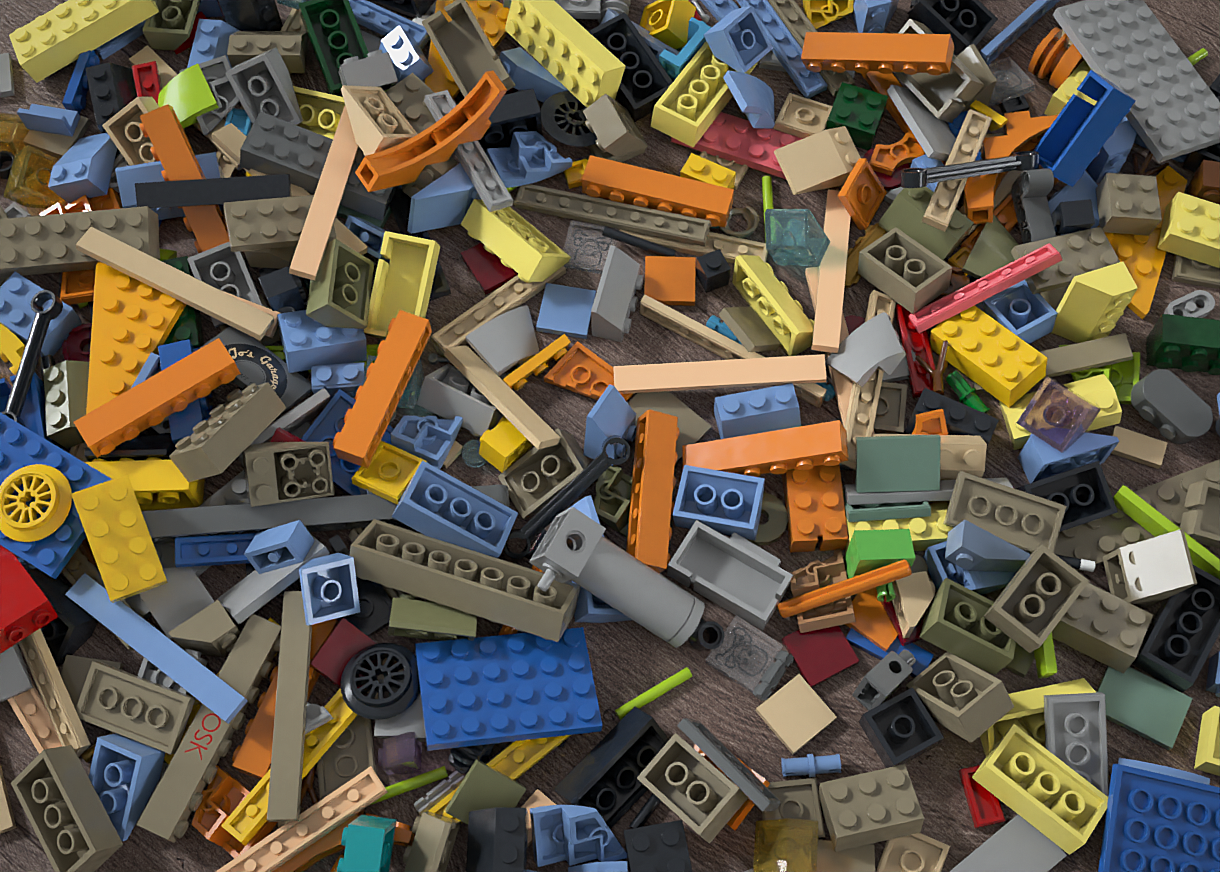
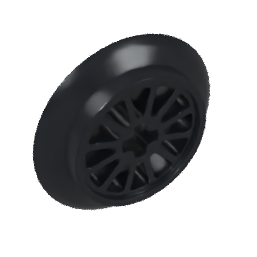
[540,91,598,147]
[340,643,420,720]

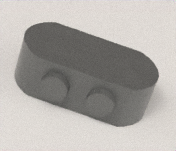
[1131,369,1213,444]

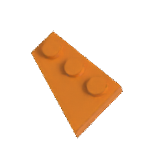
[544,341,634,402]

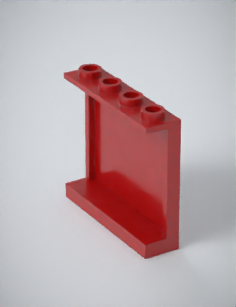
[0,545,58,654]

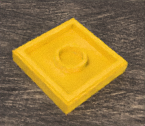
[351,440,427,505]

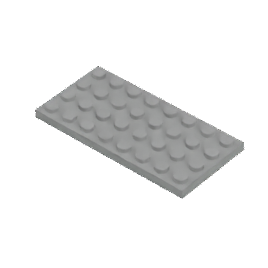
[1053,0,1220,163]

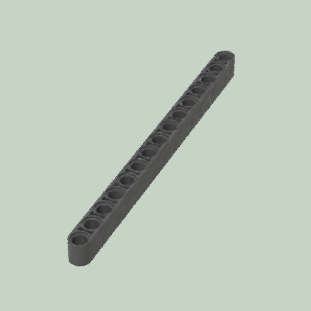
[141,485,510,544]

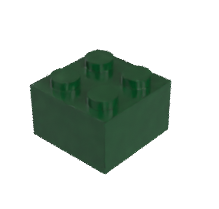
[825,82,889,151]

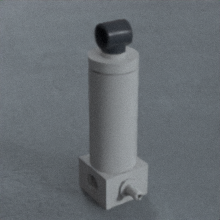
[529,507,724,651]

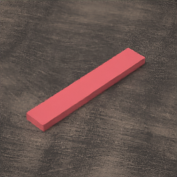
[909,244,1062,333]

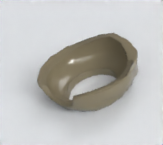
[720,205,759,238]

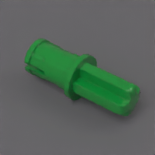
[946,371,990,414]

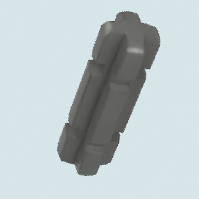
[753,650,794,701]

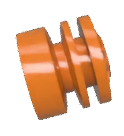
[1028,27,1084,89]

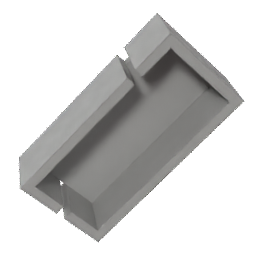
[667,520,793,631]

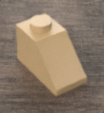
[892,571,935,638]

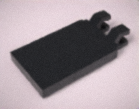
[329,534,392,637]

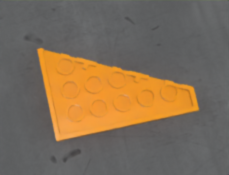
[425,0,510,100]
[1098,165,1187,320]
[86,261,186,414]

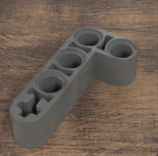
[1011,168,1056,244]

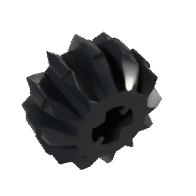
[448,743,495,775]

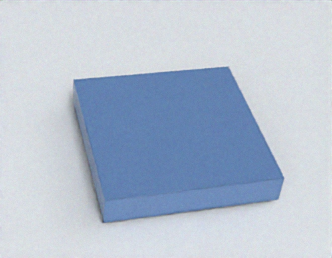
[536,283,596,339]

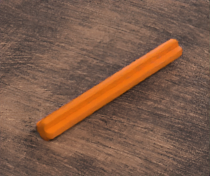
[778,559,912,618]

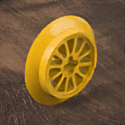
[0,464,72,542]

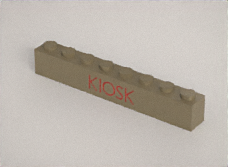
[137,614,281,843]

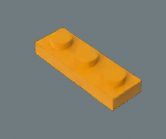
[503,334,571,391]

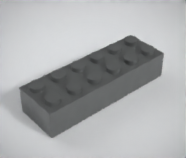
[240,112,398,221]

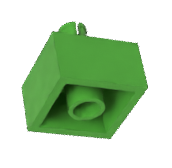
[844,529,915,602]

